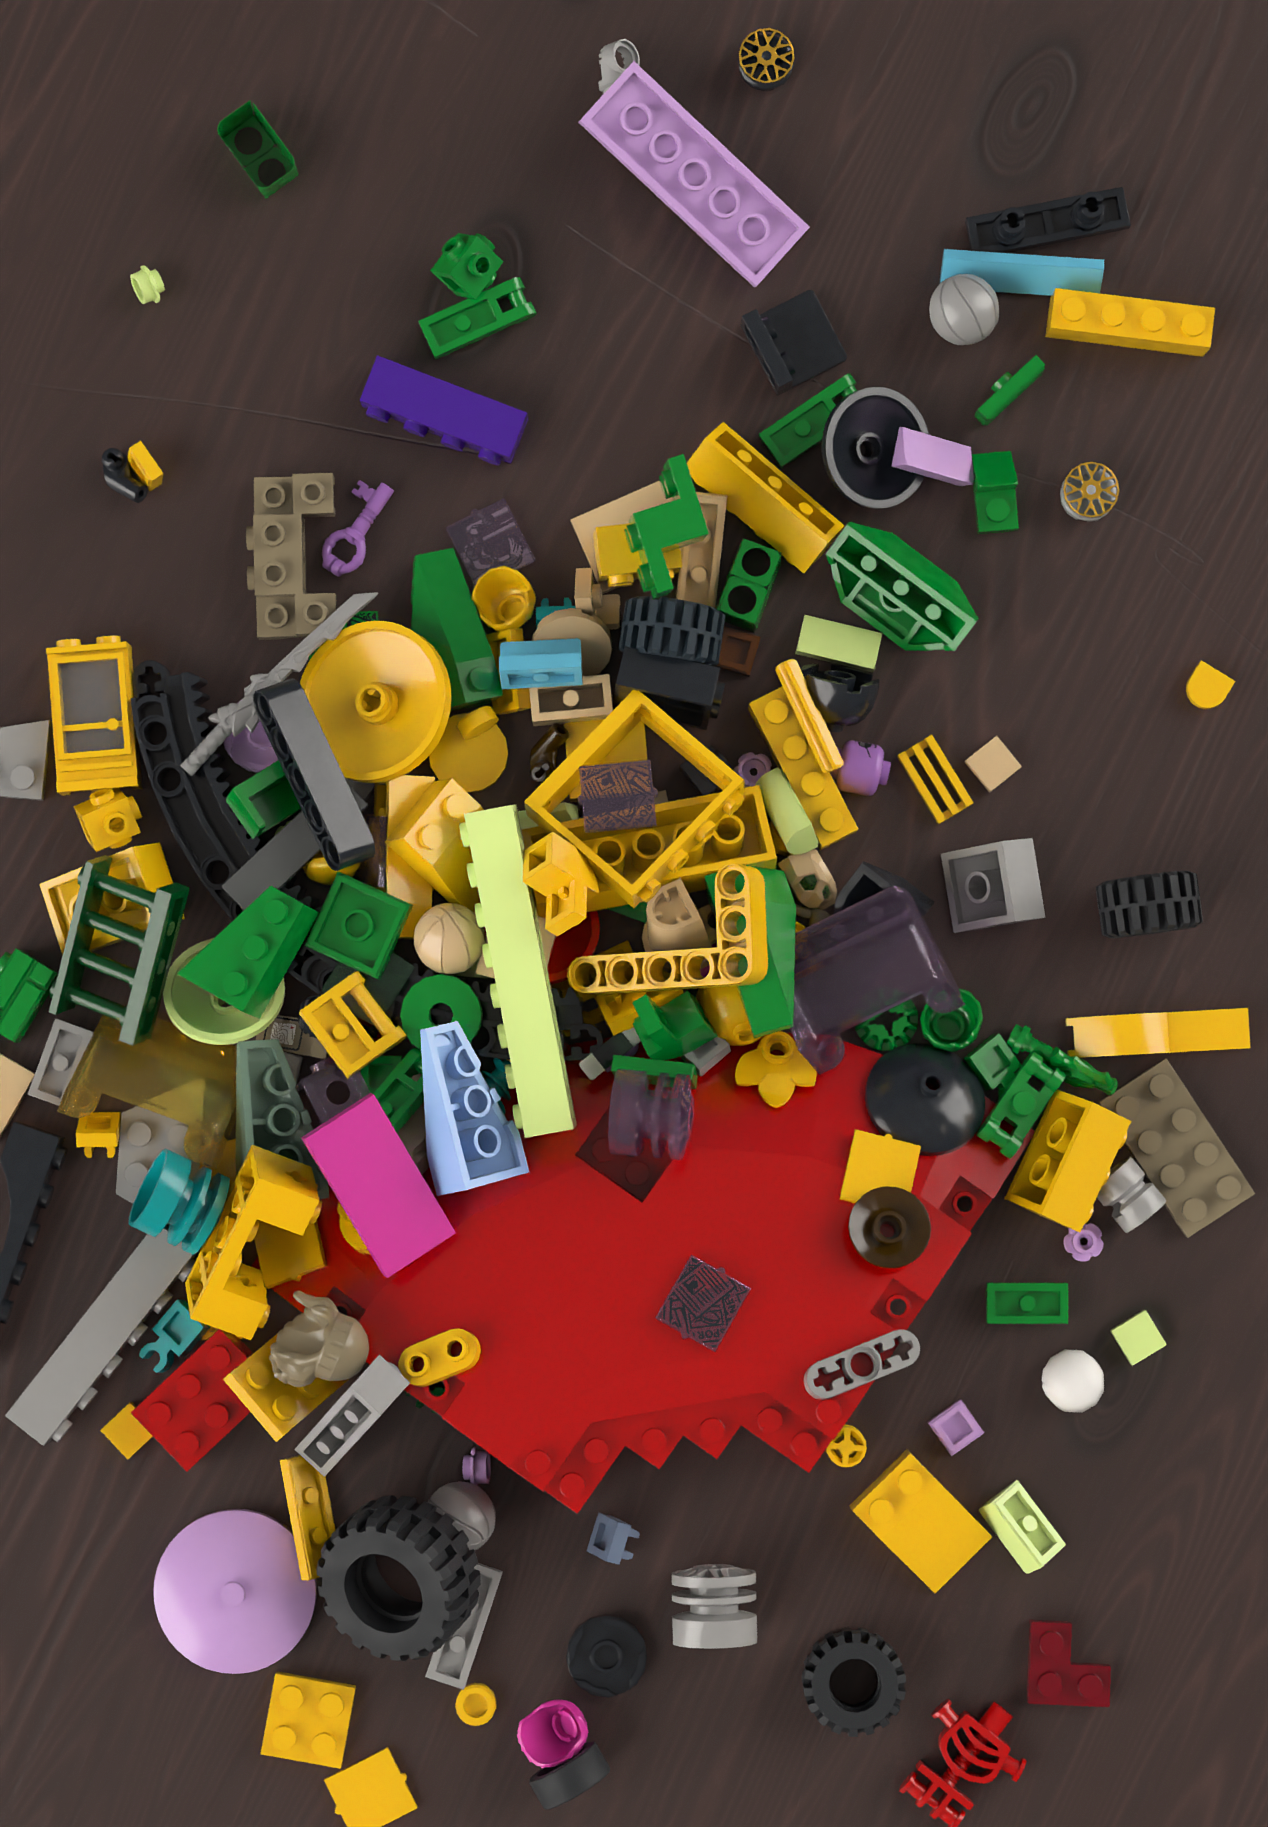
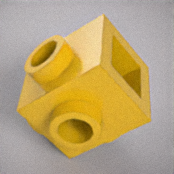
[74,788,142,852]

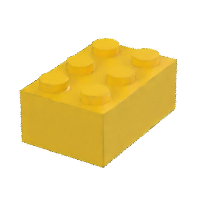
[1004,1090,1131,1233]

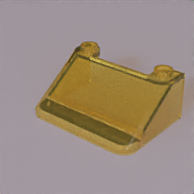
[57,1015,237,1168]

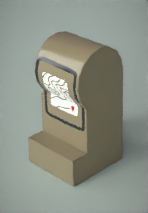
[256,1015,330,1060]

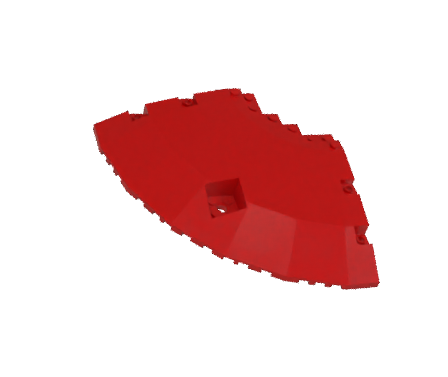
[251,1032,1035,1514]

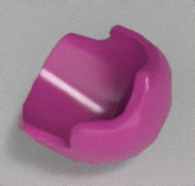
[517,1699,588,1768]

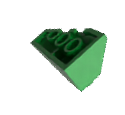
[411,548,503,712]
[705,865,796,1038]

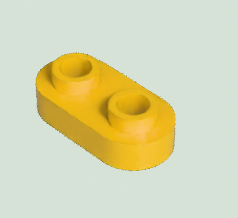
[398,1329,481,1387]

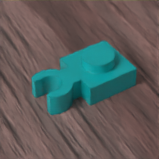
[139,1299,211,1373]

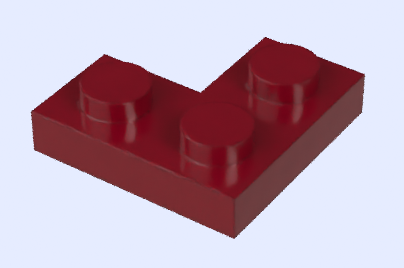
[1027,1620,1111,1707]

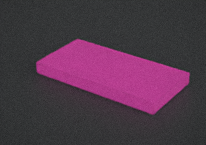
[301,1093,456,1278]

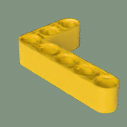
[567,863,768,994]

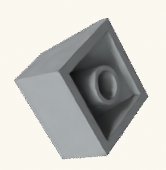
[941,838,1046,933]

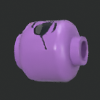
[831,740,891,796]

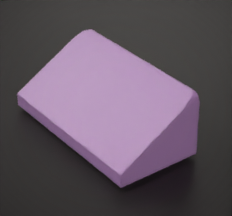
[892,427,974,486]

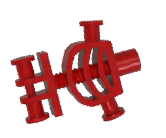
[899,1699,1027,1827]

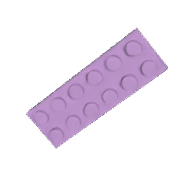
[578,61,810,287]

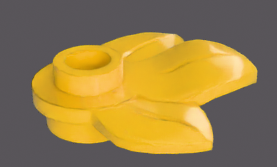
[735,1031,817,1108]

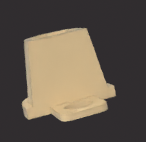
[642,878,717,973]

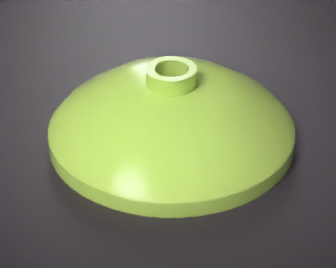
[163,938,285,1045]

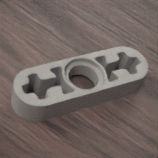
[804,1330,920,1400]

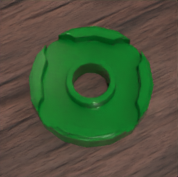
[400,974,483,1050]

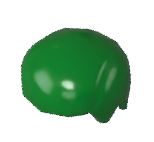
[920,987,983,1052]

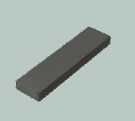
[221,784,368,911]

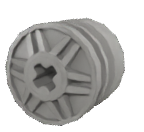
[671,1564,757,1649]

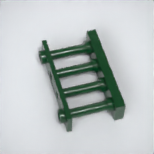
[49,855,190,1046]

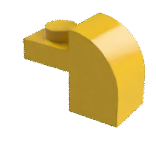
[523,832,599,936]

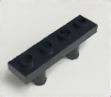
[965,187,1131,253]

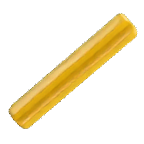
[775,659,843,773]

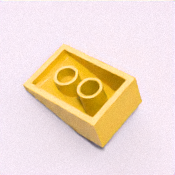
[385,778,484,913]
[39,842,185,955]
[849,1449,992,1593]

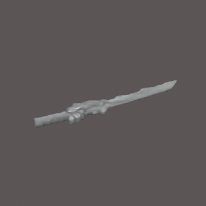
[180,592,379,776]

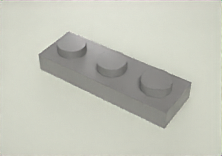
[425,1563,503,1690]

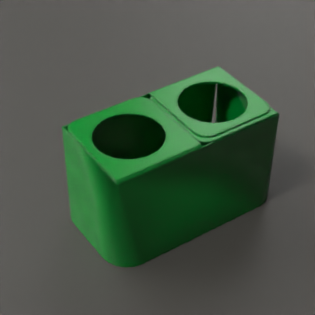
[217,100,299,198]
[715,538,782,633]

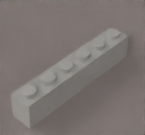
[5,1225,199,1446]

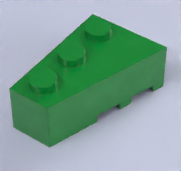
[177,886,319,1019]

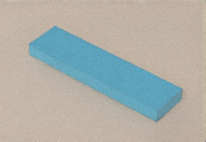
[940,249,1104,296]

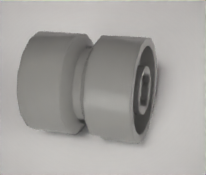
[1097,1156,1166,1233]

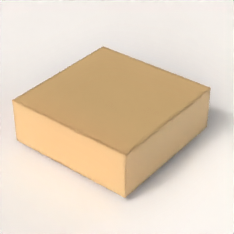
[964,736,1022,793]

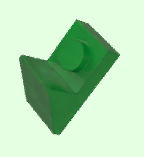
[971,451,1019,534]

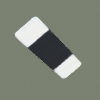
[579,1028,641,1080]

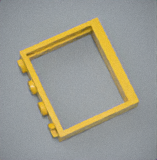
[524,690,745,908]

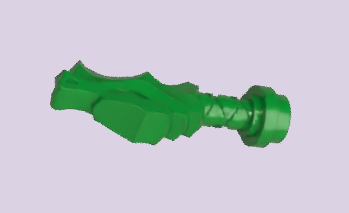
[1006,1024,1118,1096]

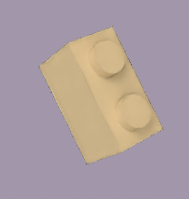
[529,674,613,726]

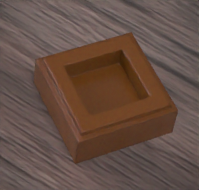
[714,626,761,677]

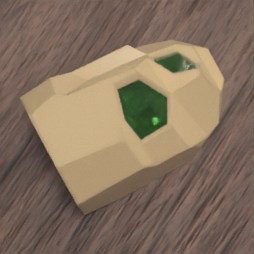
[777,848,837,909]

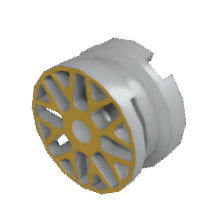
[1060,462,1119,522]

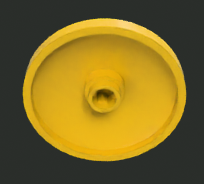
[300,621,452,783]

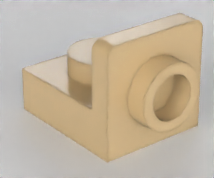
[574,568,621,629]

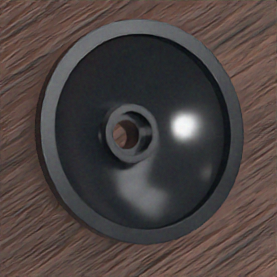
[822,387,929,509]
[865,1043,985,1156]

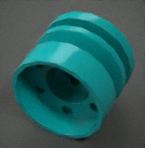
[129,1148,230,1255]

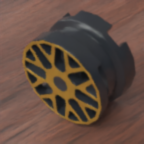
[738,28,794,91]

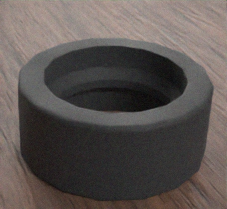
[529,1741,610,1810]

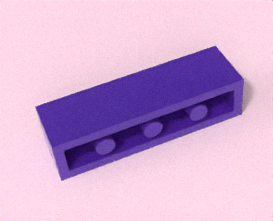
[360,355,528,466]

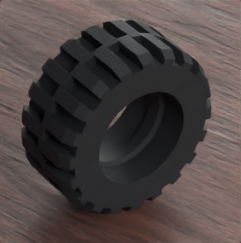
[317,1495,481,1661]

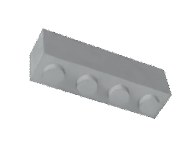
[294,1355,410,1477]

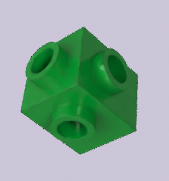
[430,233,503,299]

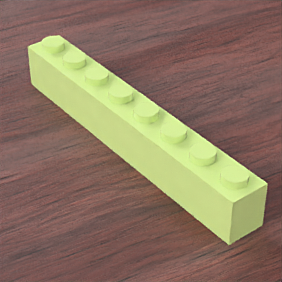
[459,804,577,1138]

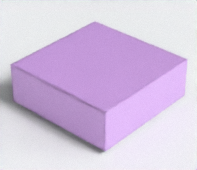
[927,1399,984,1456]

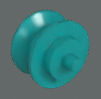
[481,1058,511,1101]

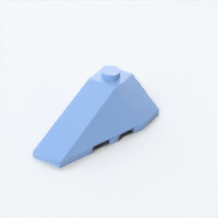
[420,1021,529,1196]

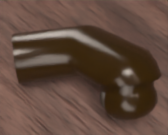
[530,723,569,783]

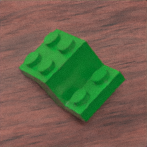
[624,454,709,599]

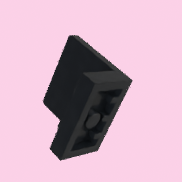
[741,290,847,396]

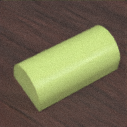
[755,767,819,854]

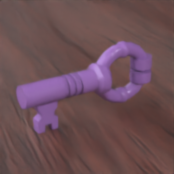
[322,480,394,577]

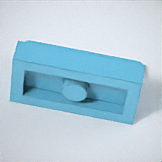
[499,638,583,689]

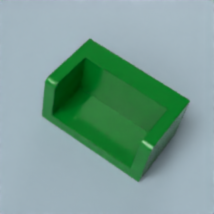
[225,760,301,839]

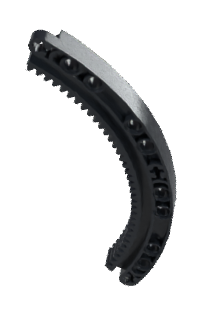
[130,660,605,1061]

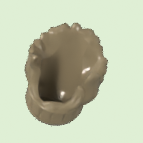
[269,1290,369,1387]

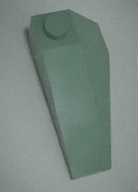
[235,1039,329,1199]

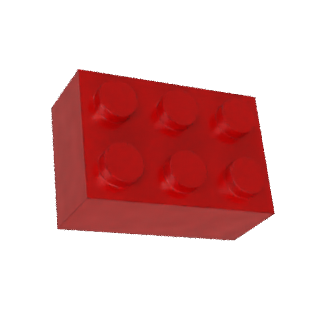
[131,1329,253,1472]

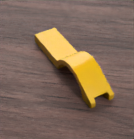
[1065,1008,1251,1058]

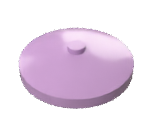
[154,1509,317,1674]

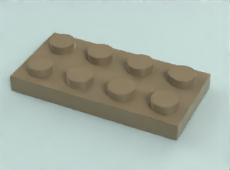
[1097,1058,1255,1238]

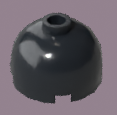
[800,664,880,732]

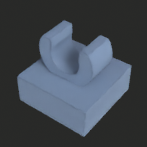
[587,1512,640,1564]

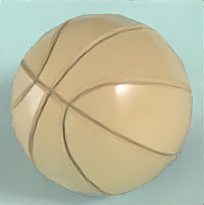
[414,903,485,975]

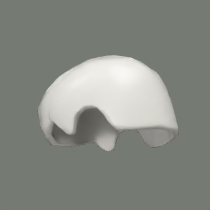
[1042,1349,1104,1412]

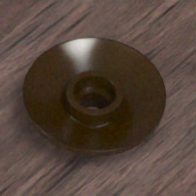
[848,1186,931,1269]

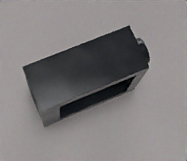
[613,646,725,730]

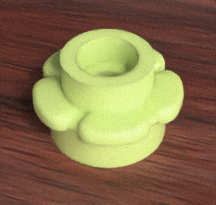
[130,265,165,304]

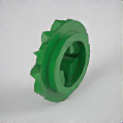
[854,987,918,1051]

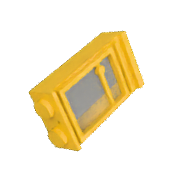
[46,636,143,796]

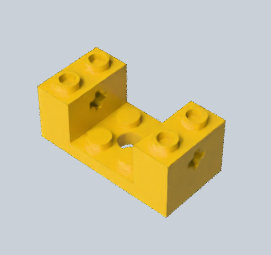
[185,1145,322,1340]

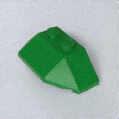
[826,522,979,651]

